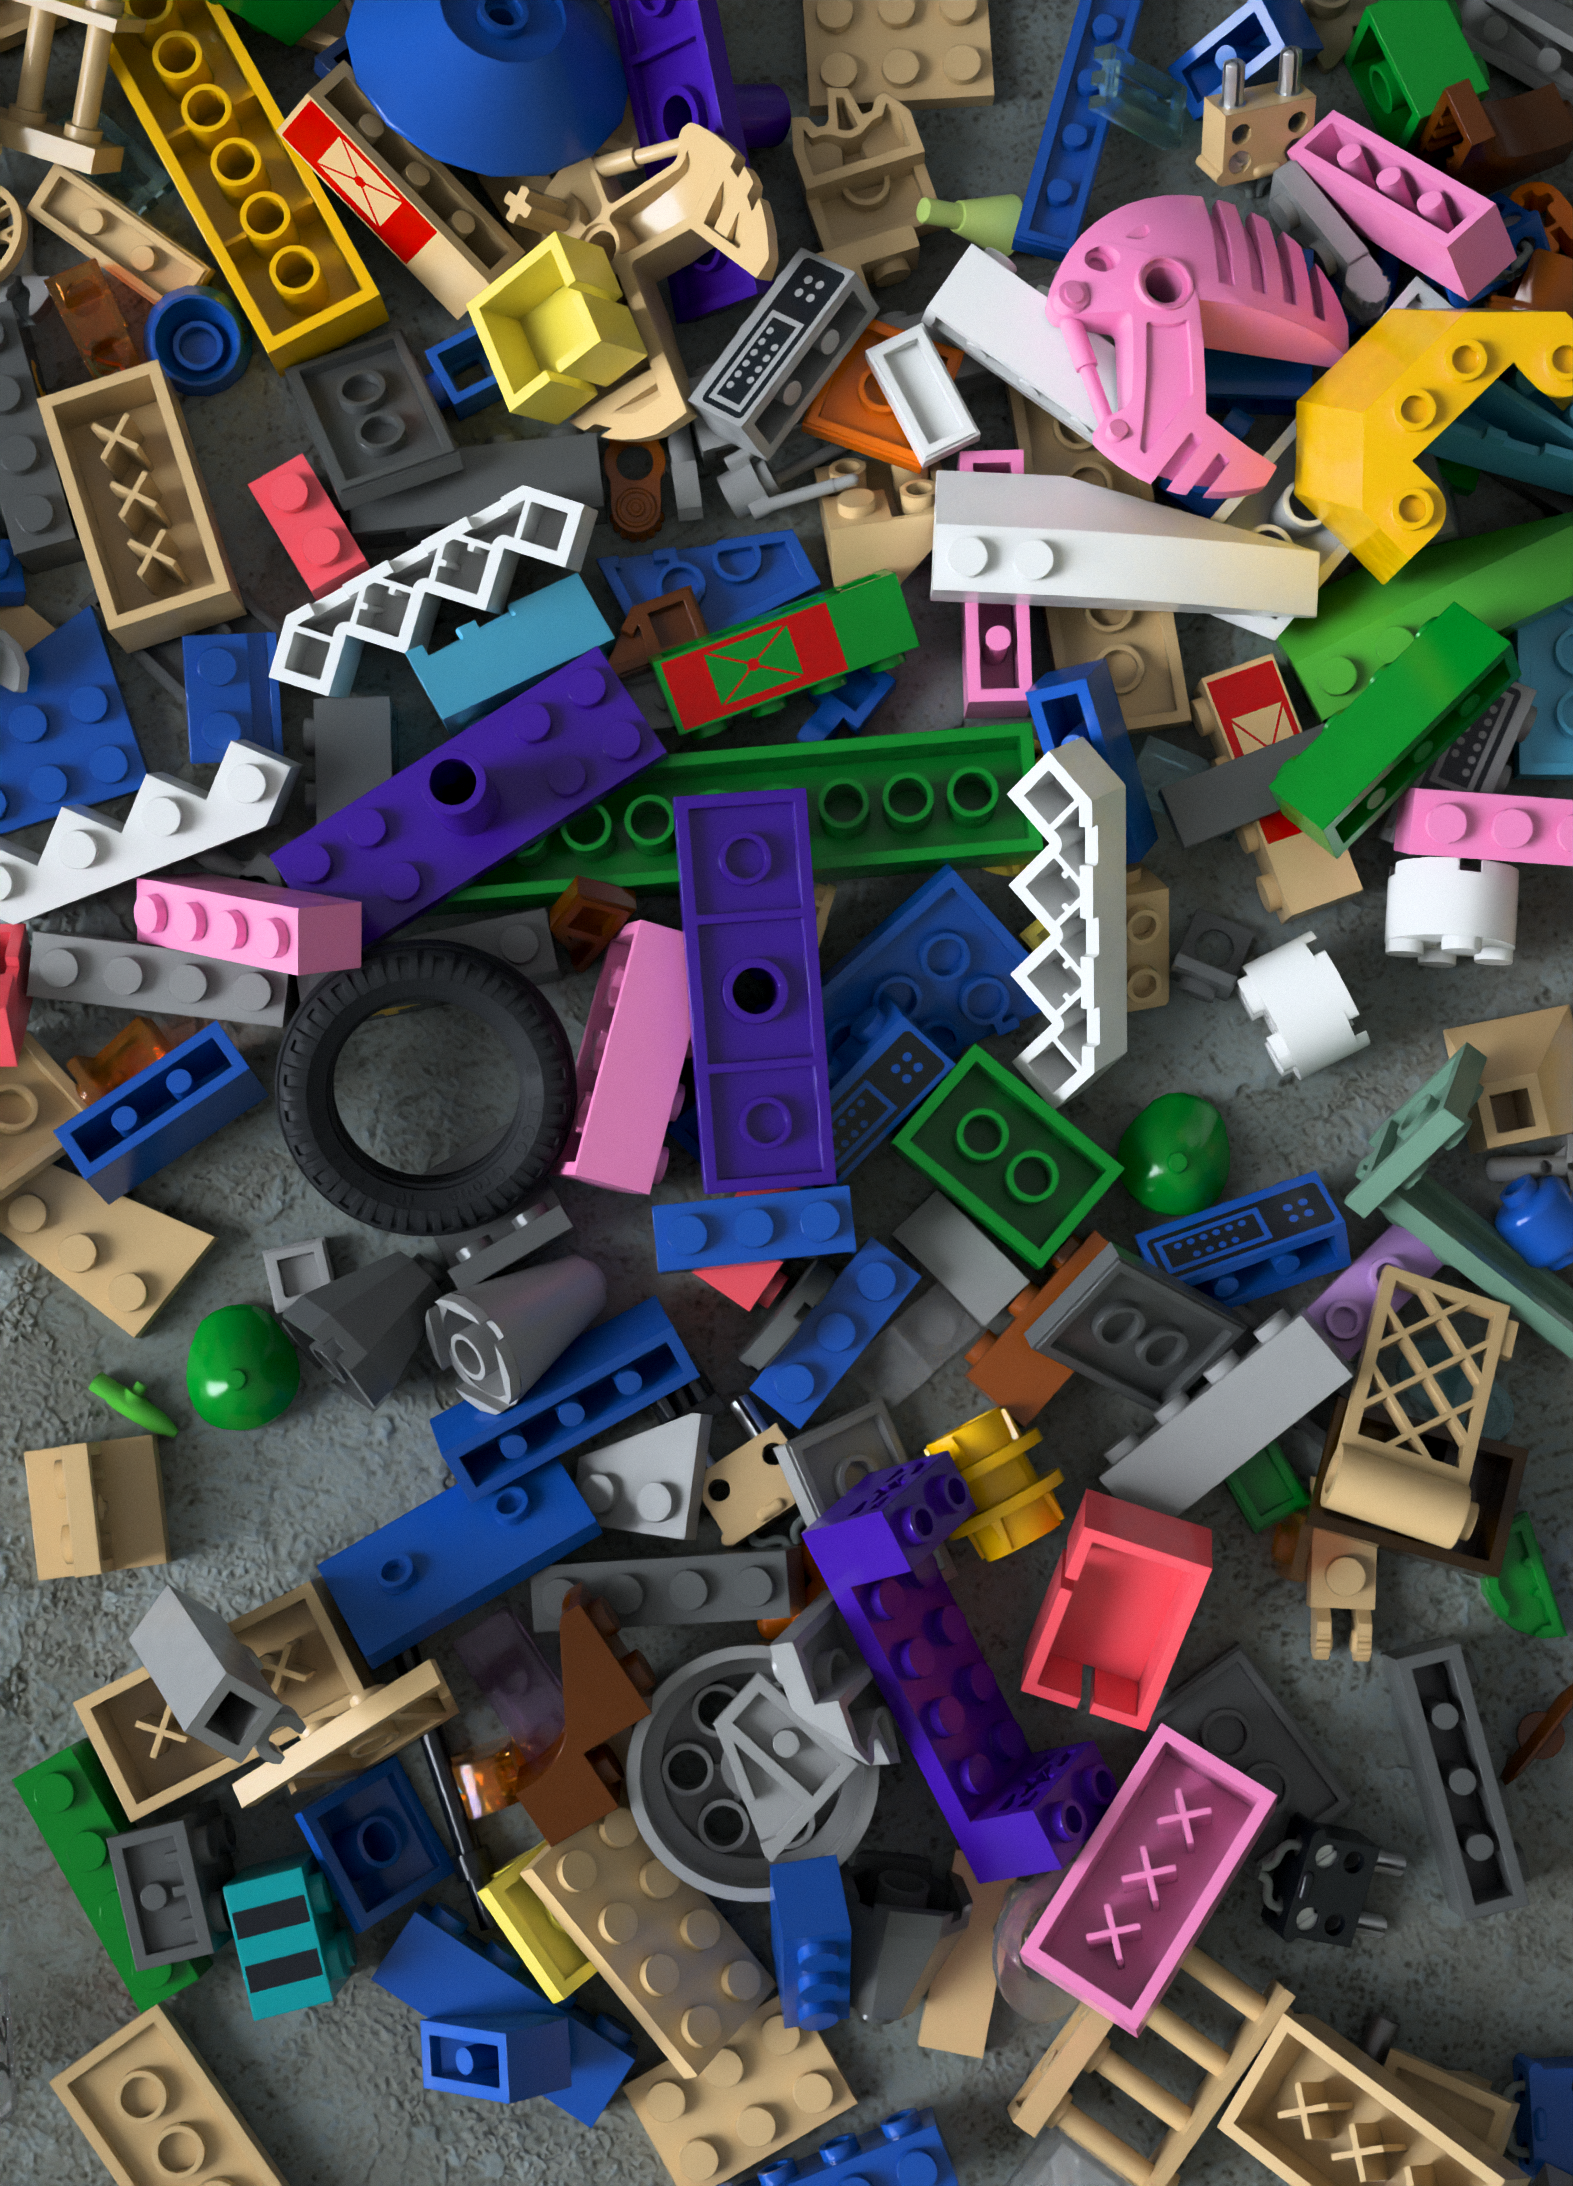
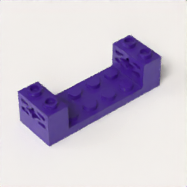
[801,1450,1119,1884]

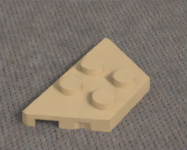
[232,1659,460,1808]

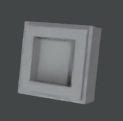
[262,1236,337,1314]

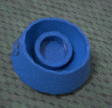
[143,285,253,396]

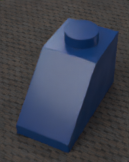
[1167,0,1325,121]
[420,2011,572,2104]

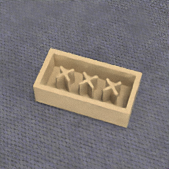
[37,359,247,654]
[73,1576,376,1823]
[1217,2013,1532,2186]

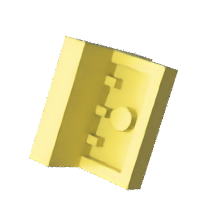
[477,1839,598,2004]

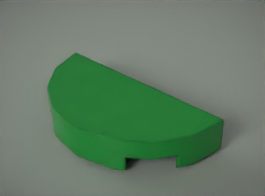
[1480,1511,1568,1639]

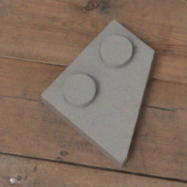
[575,1413,713,1540]
[714,1671,859,1862]

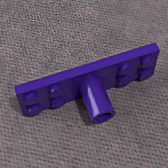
[610,0,791,324]
[269,646,669,953]
[672,788,837,1194]

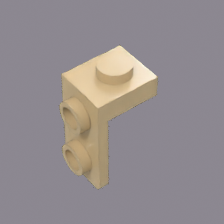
[1126,862,1169,1012]

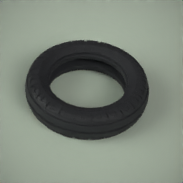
[275,939,577,1236]

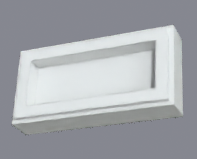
[865,322,981,468]

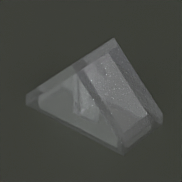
[1004,2125,1135,2186]

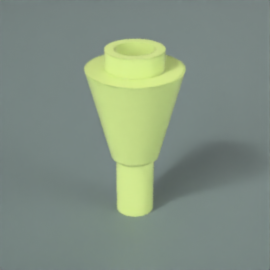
[916,194,1023,257]

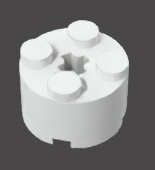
[1384,857,1519,968]
[1235,931,1370,1080]

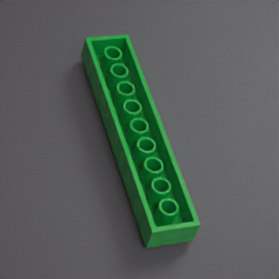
[421,722,1044,917]

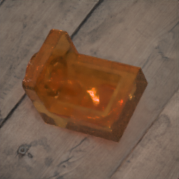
[66,1016,173,1106]

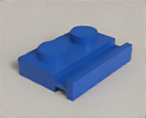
[181,632,284,764]

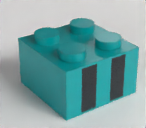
[222,1849,357,2021]

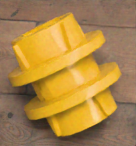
[923,1406,1065,1562]

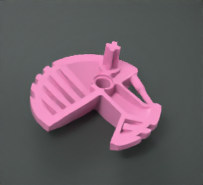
[1045,195,1349,499]

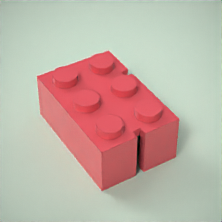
[1020,1488,1213,1732]

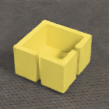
[466,231,648,425]

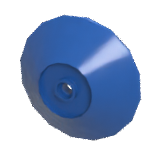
[345,0,629,177]

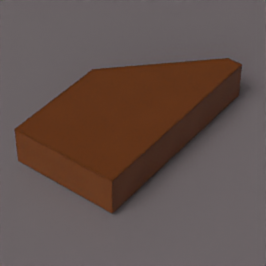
[608,585,710,683]
[550,875,637,973]

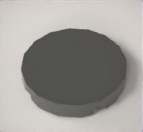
[738,1259,836,1373]

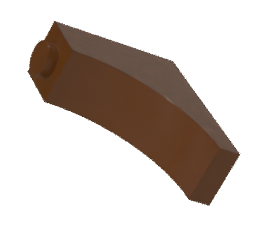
[1411,78,1573,196]

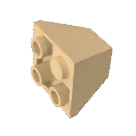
[814,458,943,587]
[1443,1004,1573,1155]

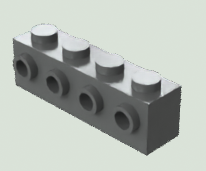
[1381,1637,1530,1921]

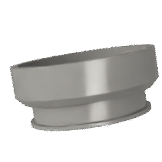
[626,1641,879,1902]

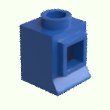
[424,325,504,422]

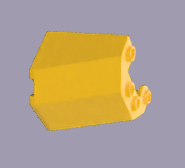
[1294,308,1573,585]

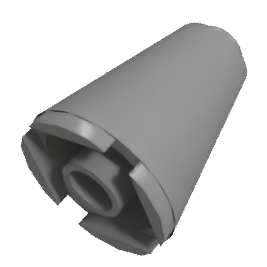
[425,1255,607,1415]

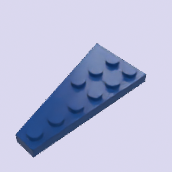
[0,605,150,837]
[666,863,1041,1164]

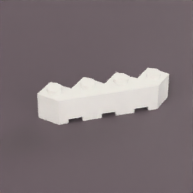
[269,485,598,698]
[1007,737,1127,1110]
[0,739,303,925]

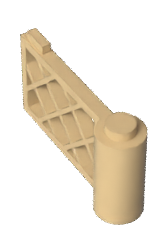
[1320,1265,1519,1549]

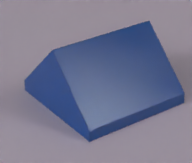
[294,1755,455,1935]

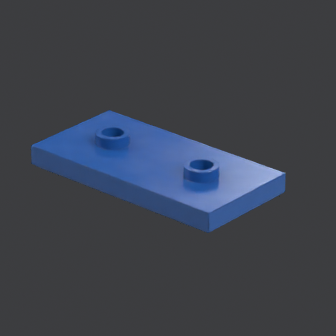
[317,1457,603,1670]

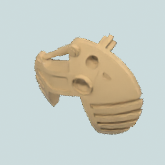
[504,123,778,442]

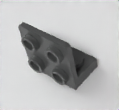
[421,1123,578,1290]
[106,1799,236,1972]

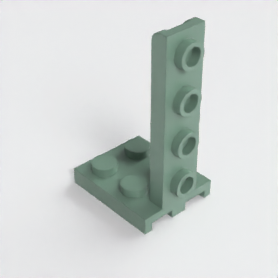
[1344,1042,1573,1360]

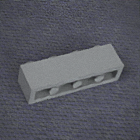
[27,930,299,1028]
[1099,1306,1354,1517]

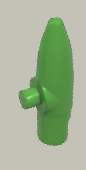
[89,1372,179,1438]

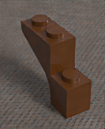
[515,1581,657,1847]

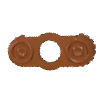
[604,428,666,543]

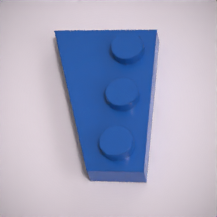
[596,529,821,633]

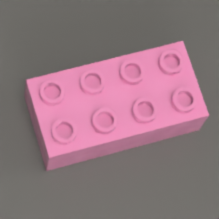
[549,920,692,1195]
[1019,1723,1278,2038]

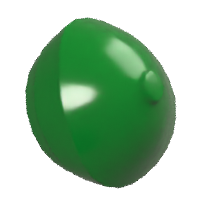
[1117,1093,1230,1217]
[186,1304,300,1431]

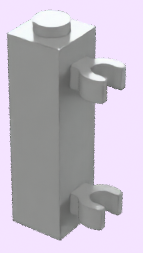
[129,1584,307,1764]

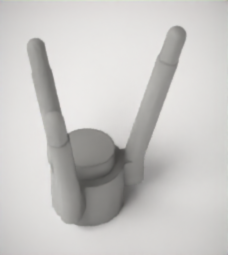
[717,443,859,521]

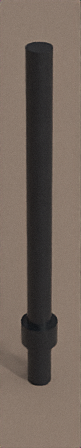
[394,1644,499,1931]

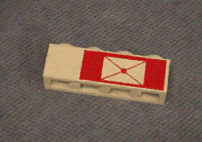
[276,60,526,320]
[1189,653,1363,925]

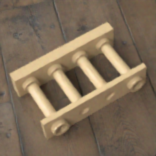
[0,0,147,175]
[1007,1945,1296,2186]

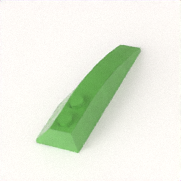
[1275,512,1573,725]

